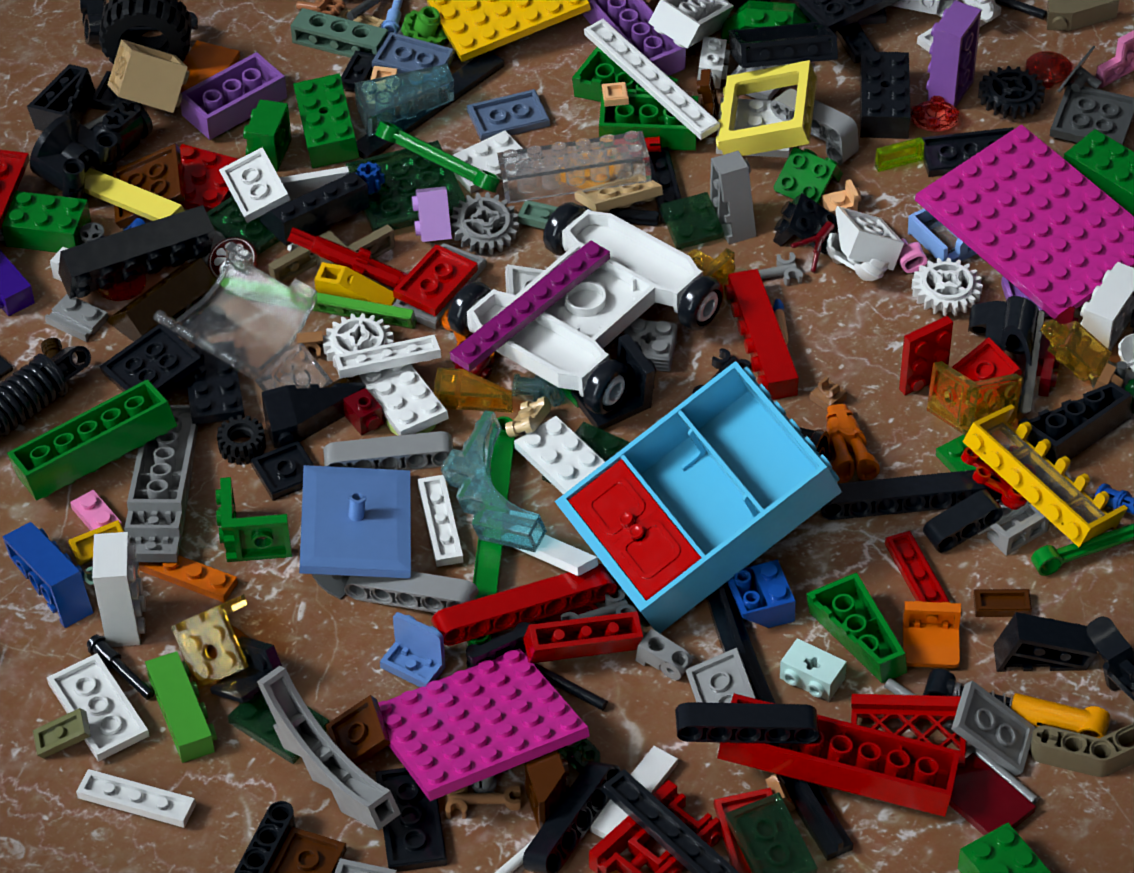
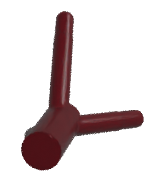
[791,221,834,272]

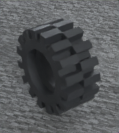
[217,415,266,465]

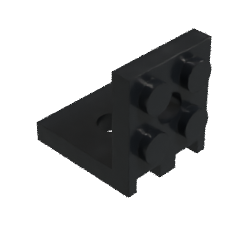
[571,333,656,432]

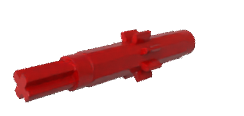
[287,227,408,288]

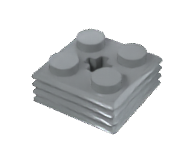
[624,318,677,371]

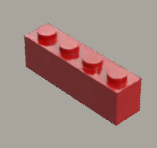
[523,611,643,663]

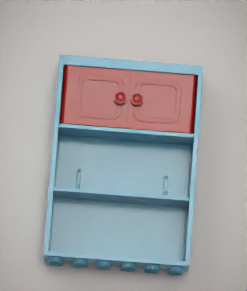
[555,361,842,633]

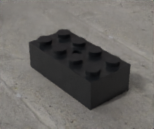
[860,51,910,139]

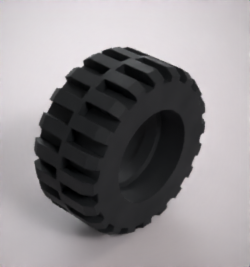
[99,0,192,64]

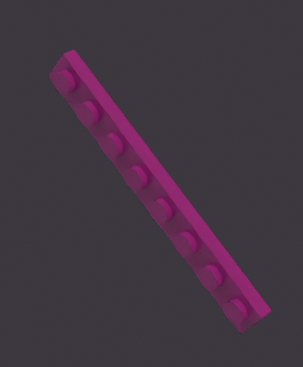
[450,240,610,372]

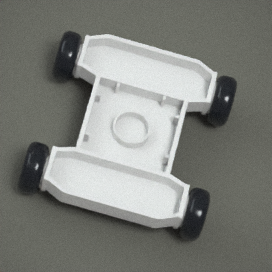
[448,202,724,415]

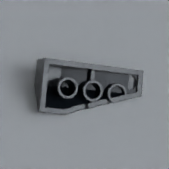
[261,382,366,449]

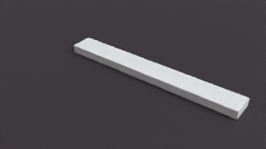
[584,19,720,140]

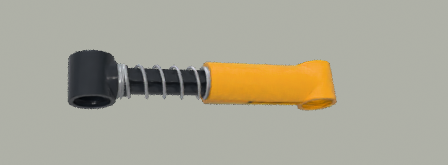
[923,669,1111,738]

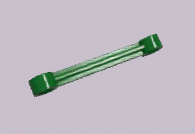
[375,120,501,192]
[1031,523,1134,576]

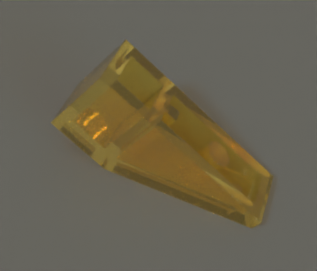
[434,368,513,413]

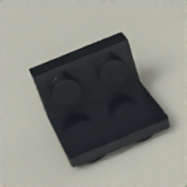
[210,636,282,703]

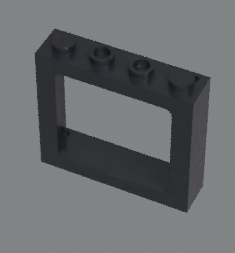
[728,21,838,68]

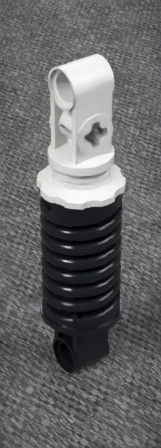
[0,346,91,440]

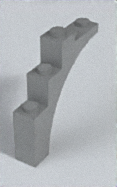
[257,666,401,831]

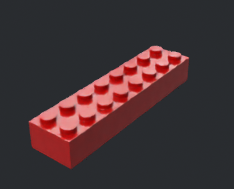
[717,694,961,817]

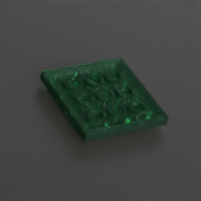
[345,140,466,232]

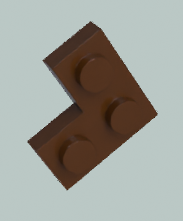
[696,69,719,138]

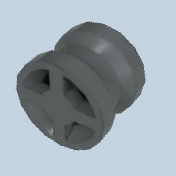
[80,222,105,244]

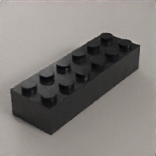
[58,205,215,299]

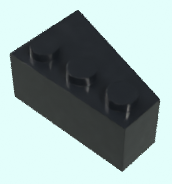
[27,64,96,131]
[993,612,1097,672]

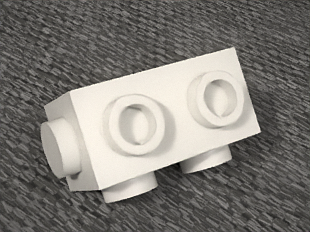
[697,37,730,89]

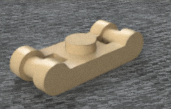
[505,396,551,438]

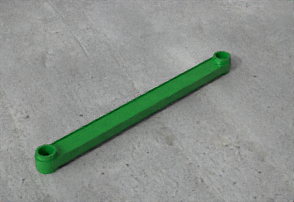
[467,416,516,647]

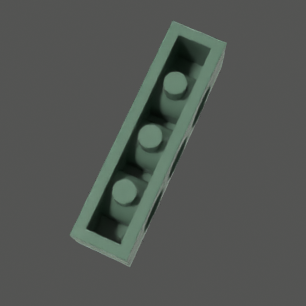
[291,8,388,58]

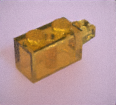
[1040,320,1112,382]

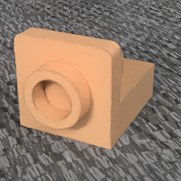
[821,179,861,216]

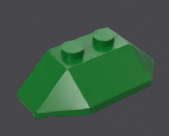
[721,0,816,44]

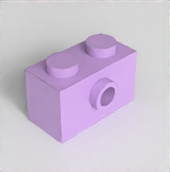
[412,186,452,242]

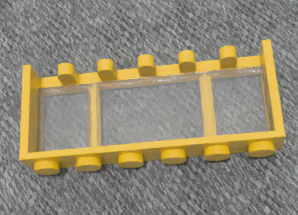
[963,404,1128,547]

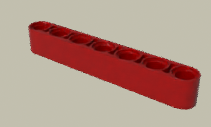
[431,564,617,646]

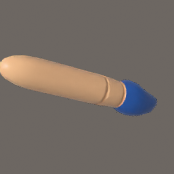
[773,299,788,345]

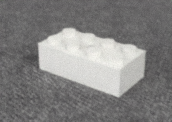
[648,0,734,48]
[92,532,146,647]

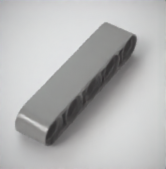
[323,431,455,470]
[344,571,479,613]

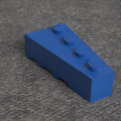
[2,522,94,628]

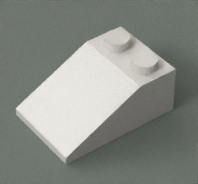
[835,206,904,270]

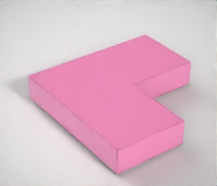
[1096,30,1134,89]

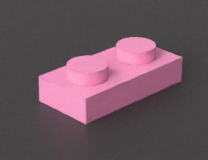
[70,490,122,531]

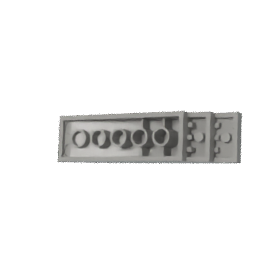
[124,405,198,562]

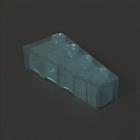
[355,64,454,137]

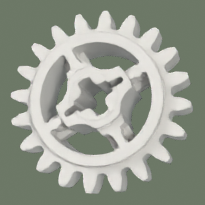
[911,258,983,316]
[323,313,394,367]

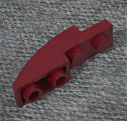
[1036,306,1079,397]

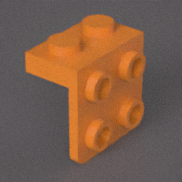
[903,601,961,668]

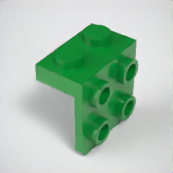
[774,147,843,204]

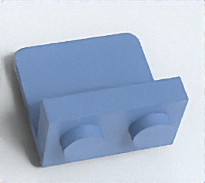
[380,612,446,687]

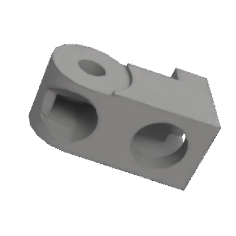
[635,628,693,680]

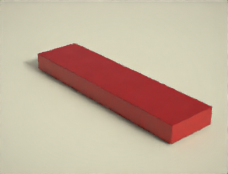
[884,531,950,603]

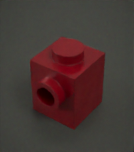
[343,388,384,436]

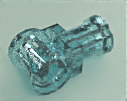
[512,374,565,407]

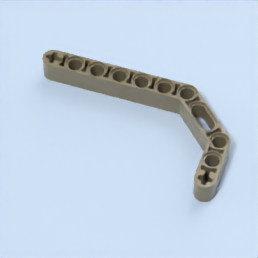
[1030,723,1134,777]

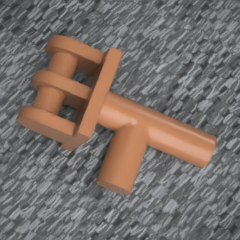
[296,0,346,16]

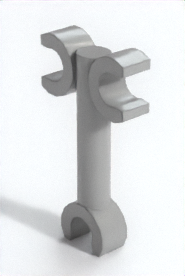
[734,252,803,286]

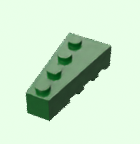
[572,47,679,102]
[806,572,907,683]

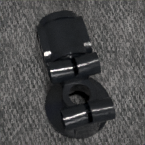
[30,99,153,199]

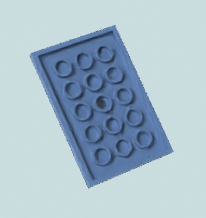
[299,465,411,578]

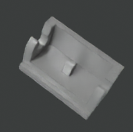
[987,503,1049,556]

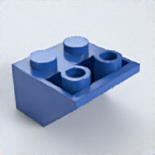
[727,560,796,628]

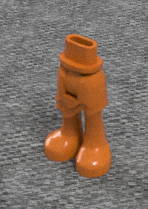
[826,404,880,483]

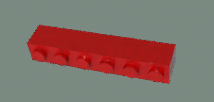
[724,269,799,400]

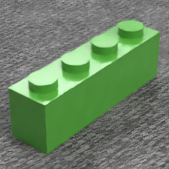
[145,651,217,763]

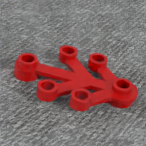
[961,446,1035,510]

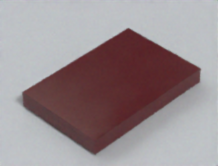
[949,753,1036,835]

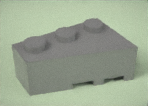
[710,151,756,244]

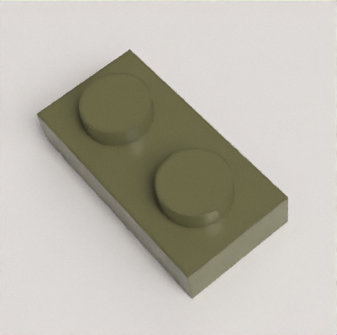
[33,708,91,759]

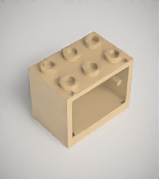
[107,39,189,113]

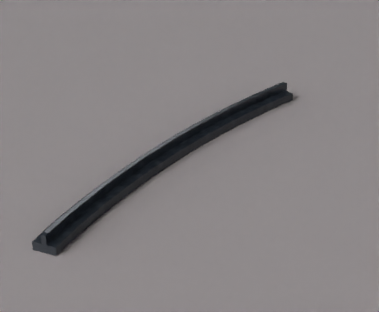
[706,582,853,861]

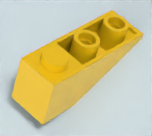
[314,262,396,306]

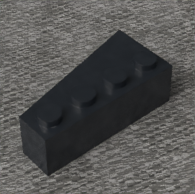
[1018,382,1132,465]

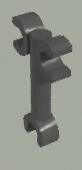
[561,589,636,621]

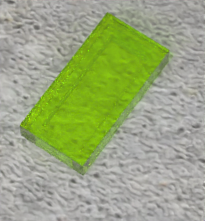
[875,137,925,172]

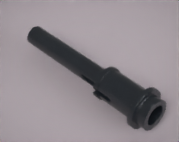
[87,634,154,700]

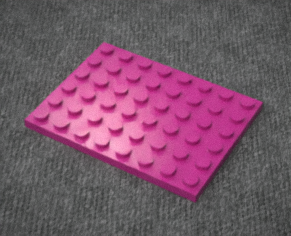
[915,124,1134,319]

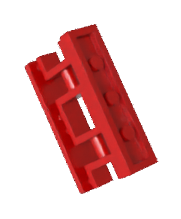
[589,780,721,873]

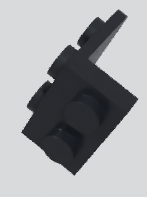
[773,193,838,254]

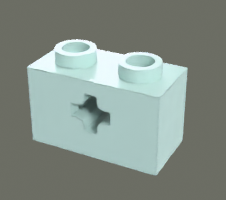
[780,638,847,702]

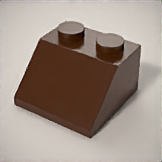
[524,749,570,831]

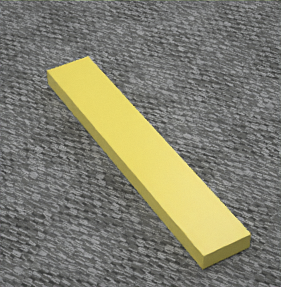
[84,168,185,221]

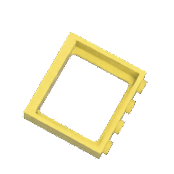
[716,60,817,156]

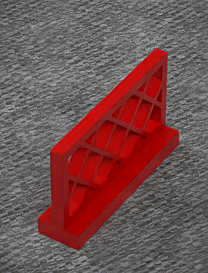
[851,694,966,767]

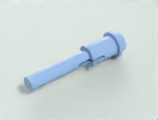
[381,0,403,34]

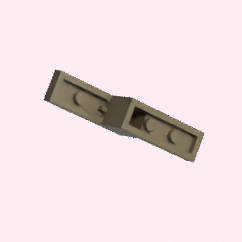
[268,224,395,286]

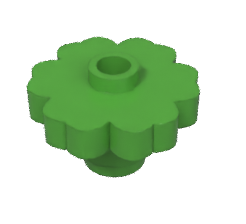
[401,6,447,46]

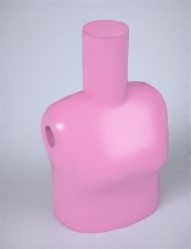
[897,238,927,273]

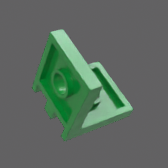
[216,477,292,562]

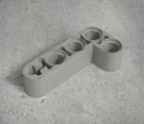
[770,88,859,165]

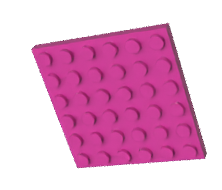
[378,648,590,801]

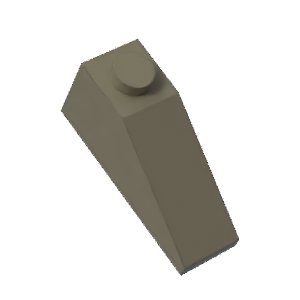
[1046,0,1119,31]

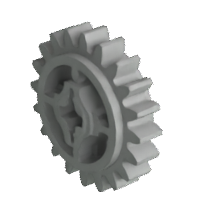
[450,192,519,255]

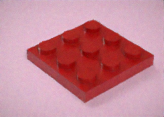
[178,144,238,216]

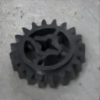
[978,66,1045,119]

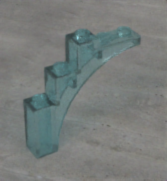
[440,410,547,552]

